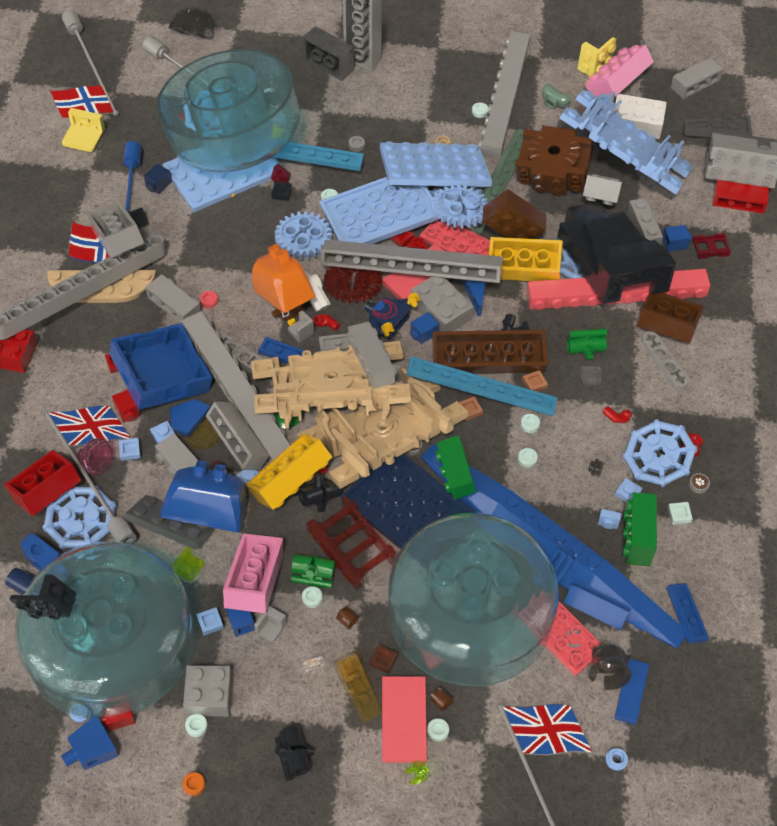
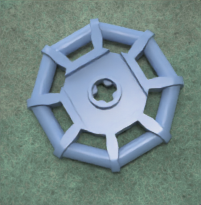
[623,419,697,487]
[42,485,117,550]

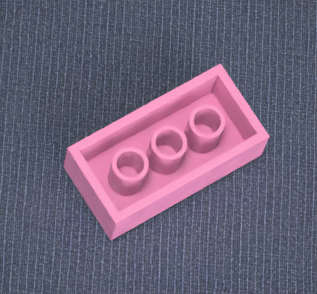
[585,45,654,97]
[223,533,284,613]

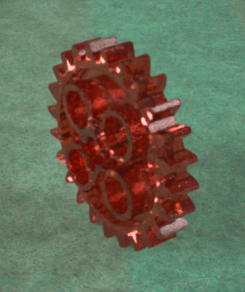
[324,266,382,303]

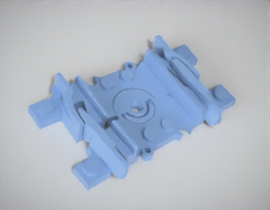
[560,90,694,194]

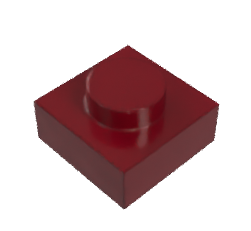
[270,163,291,183]

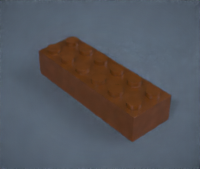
[432,330,548,374]

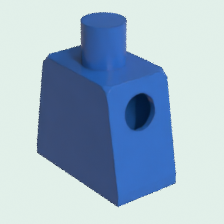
[61,715,119,770]

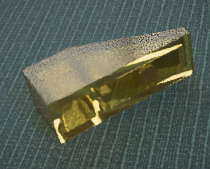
[332,653,382,723]

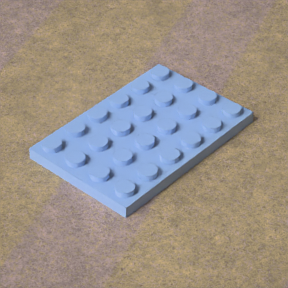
[162,127,281,213]
[379,142,492,187]
[319,177,441,244]

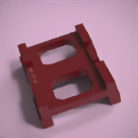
[692,233,731,259]

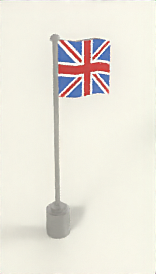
[43,406,137,548]
[497,703,592,826]

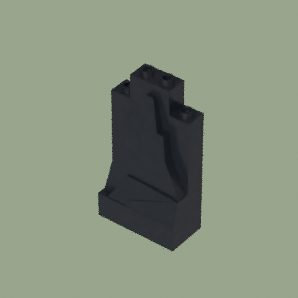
[558,202,676,304]

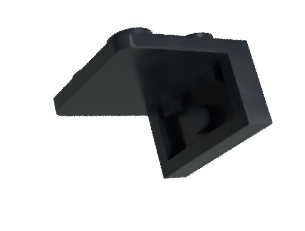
[9,574,77,620]

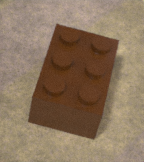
[482,189,546,239]
[637,291,704,344]

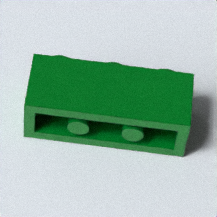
[435,435,477,500]

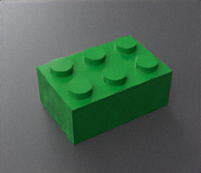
[622,492,657,567]

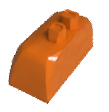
[252,244,316,313]

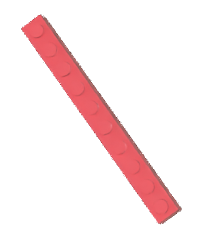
[526,269,710,310]

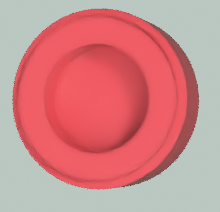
[200,291,218,308]

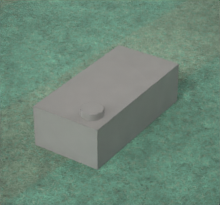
[86,201,144,258]

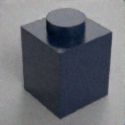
[144,164,172,194]

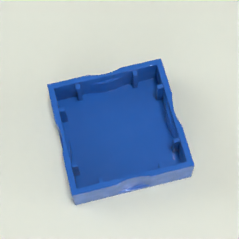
[109,323,212,410]

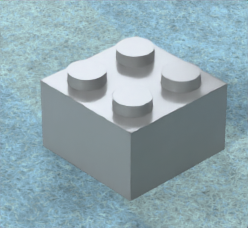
[583,173,623,205]
[183,666,232,716]

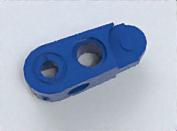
[20,533,71,581]

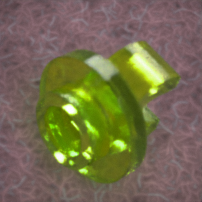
[404,761,429,785]

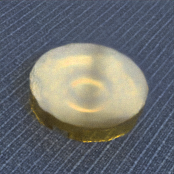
[184,417,220,449]

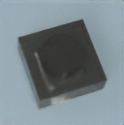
[328,515,352,539]

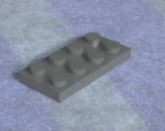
[125,495,215,550]

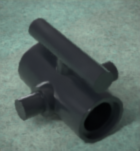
[294,472,342,512]
[275,726,315,781]

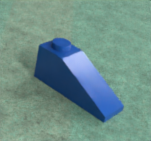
[461,279,485,316]

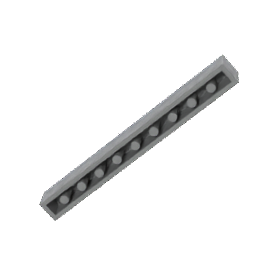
[478,31,530,160]
[321,240,504,283]
[181,311,292,463]

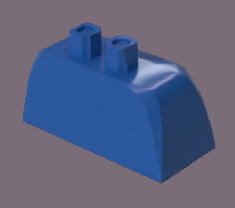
[160,460,247,532]

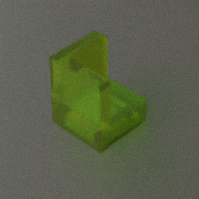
[173,546,205,583]

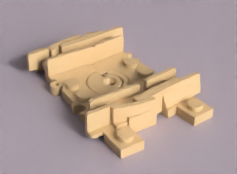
[250,341,411,429]
[297,368,469,489]

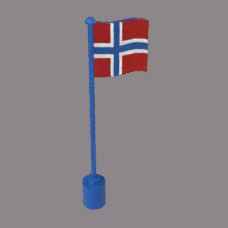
[68,141,142,263]

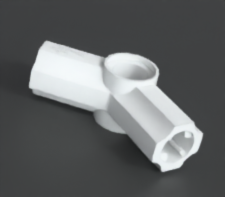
[304,270,331,313]

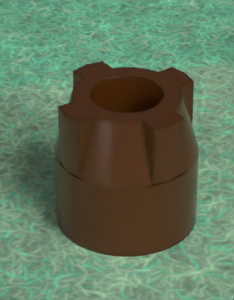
[336,606,359,629]
[430,687,454,711]

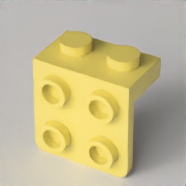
[578,37,616,76]
[62,108,105,152]

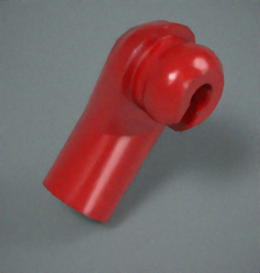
[312,314,340,331]
[602,406,632,423]

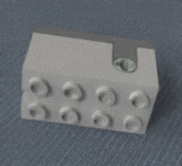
[705,130,777,188]

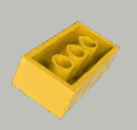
[489,237,563,281]
[245,434,332,510]

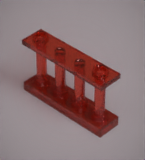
[307,496,396,591]

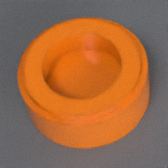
[182,772,205,796]

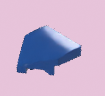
[169,399,211,438]

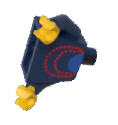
[364,293,421,340]

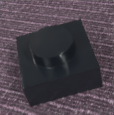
[271,181,292,201]
[128,207,148,228]

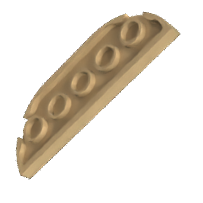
[47,270,156,303]

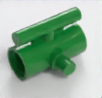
[567,328,607,360]
[291,553,336,589]

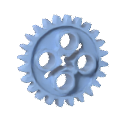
[432,184,488,229]
[275,211,332,260]

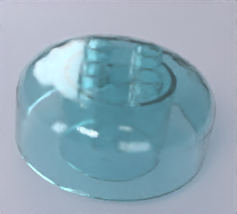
[156,49,300,173]
[387,512,559,686]
[15,541,195,719]

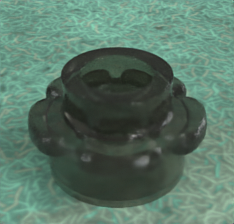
[588,458,604,477]

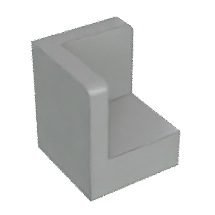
[288,310,314,343]
[254,605,287,643]

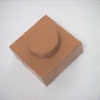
[522,370,548,392]
[458,396,483,422]

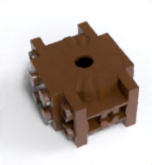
[515,125,593,195]

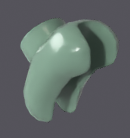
[542,84,571,109]

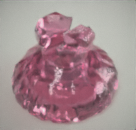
[77,438,113,475]

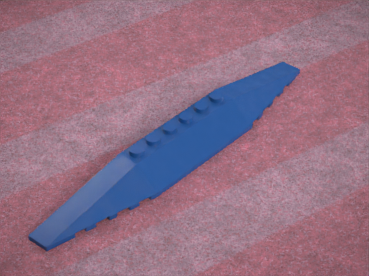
[421,444,686,649]

